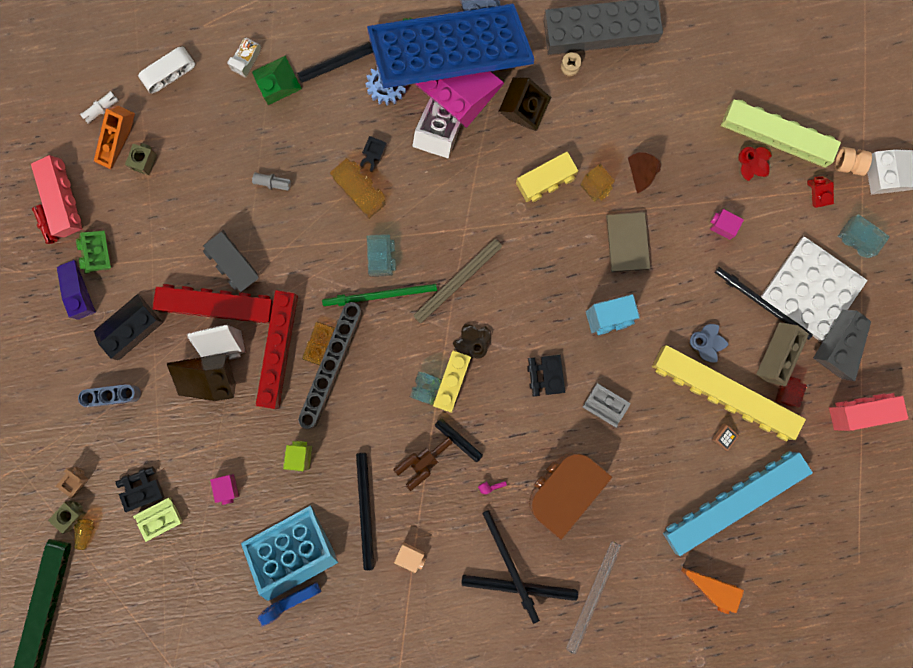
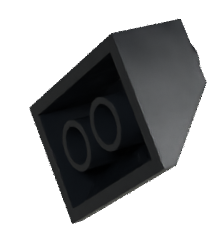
[93,294,163,360]

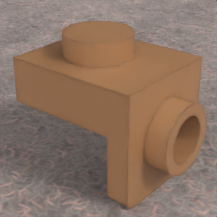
[56,467,88,498]

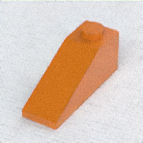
[94,106,135,169]
[681,567,744,614]

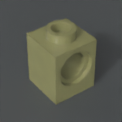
[125,143,157,176]
[48,501,86,534]

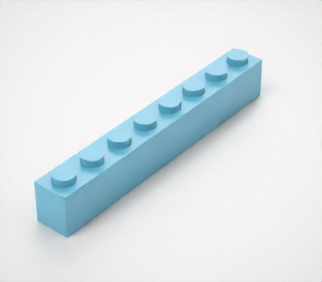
[663,451,813,556]

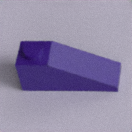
[57,260,96,320]

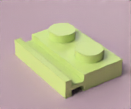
[133,497,183,542]

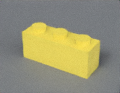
[516,152,578,202]
[433,351,471,413]

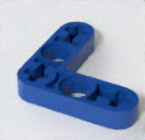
[257,582,321,626]

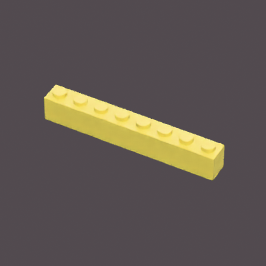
[652,345,806,441]

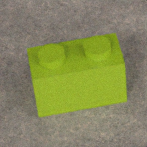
[283,441,312,471]

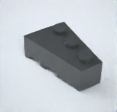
[203,230,259,292]
[813,309,871,381]

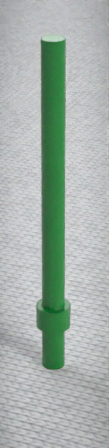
[322,284,437,307]

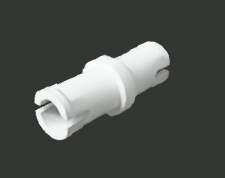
[80,91,119,124]

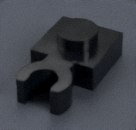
[360,136,387,173]

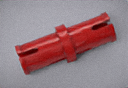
[32,205,58,244]

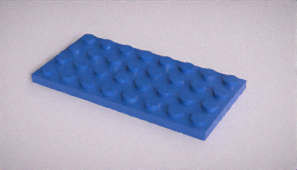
[367,4,534,89]

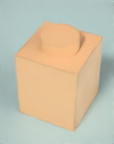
[394,542,426,573]

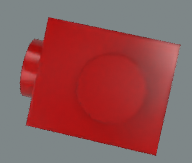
[807,176,834,208]

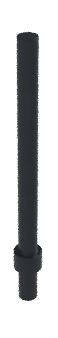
[714,267,813,340]
[482,510,540,624]

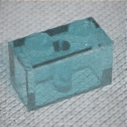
[838,214,890,258]
[367,235,396,277]

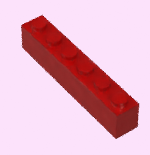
[153,284,273,324]
[255,290,298,409]

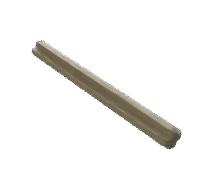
[414,239,502,323]

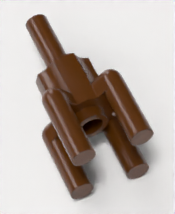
[393,437,453,492]

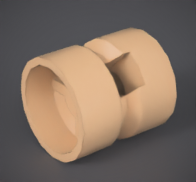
[835,147,872,176]

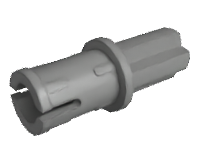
[252,172,291,191]

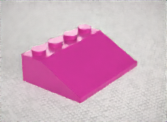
[415,71,504,128]

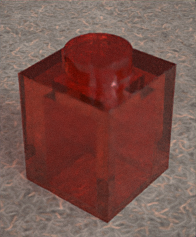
[775,377,807,407]

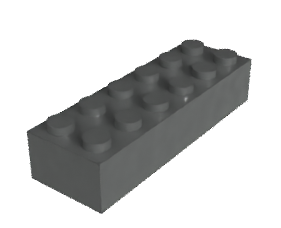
[543,0,663,55]

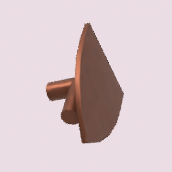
[628,152,661,194]

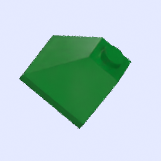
[252,56,302,105]

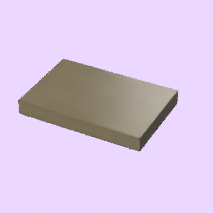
[606,212,650,272]

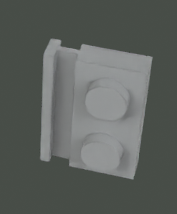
[582,383,631,428]

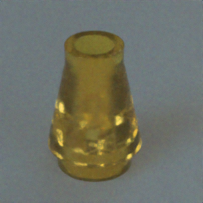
[74,519,95,550]

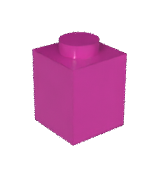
[710,209,744,240]
[210,474,239,505]

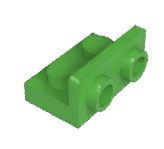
[76,231,111,274]

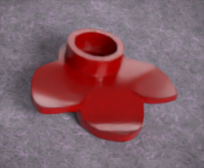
[738,147,772,181]

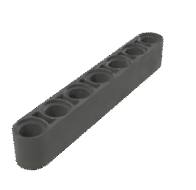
[298,302,362,429]

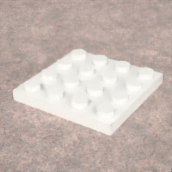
[761,237,868,342]

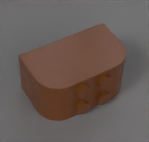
[529,453,613,540]

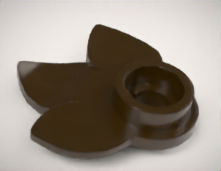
[453,324,491,359]

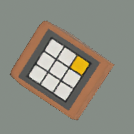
[711,424,739,452]

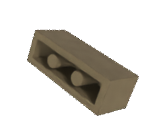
[756,322,809,386]

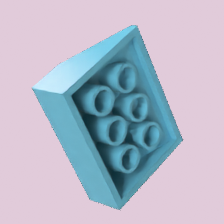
[241,506,339,601]

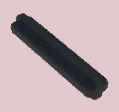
[435,418,483,462]

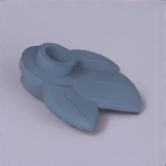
[690,324,728,363]

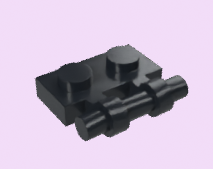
[527,355,565,397]
[115,466,164,513]

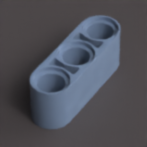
[78,385,141,407]

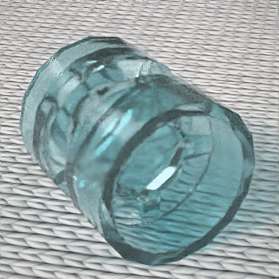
[409,371,442,405]

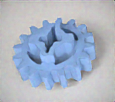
[366,68,407,105]

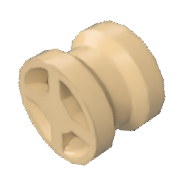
[561,52,581,76]

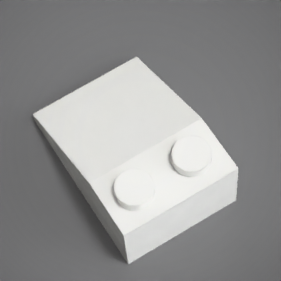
[412,98,461,158]
[867,150,913,195]
[188,325,246,359]

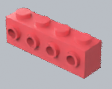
[31,155,83,238]

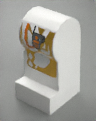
[227,38,261,78]

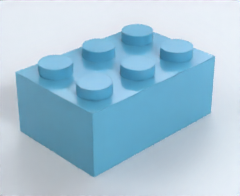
[586,295,639,335]

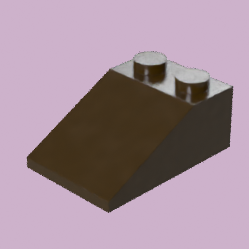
[167,353,236,401]

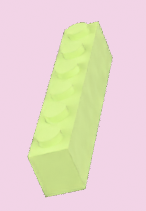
[721,99,841,168]

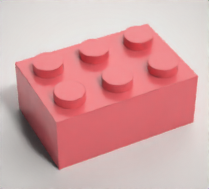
[829,393,908,431]

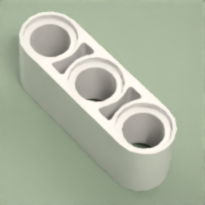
[138,47,195,93]

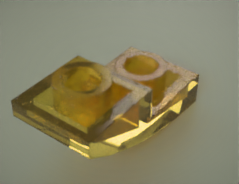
[302,321,335,366]

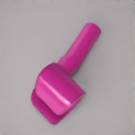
[478,481,507,494]

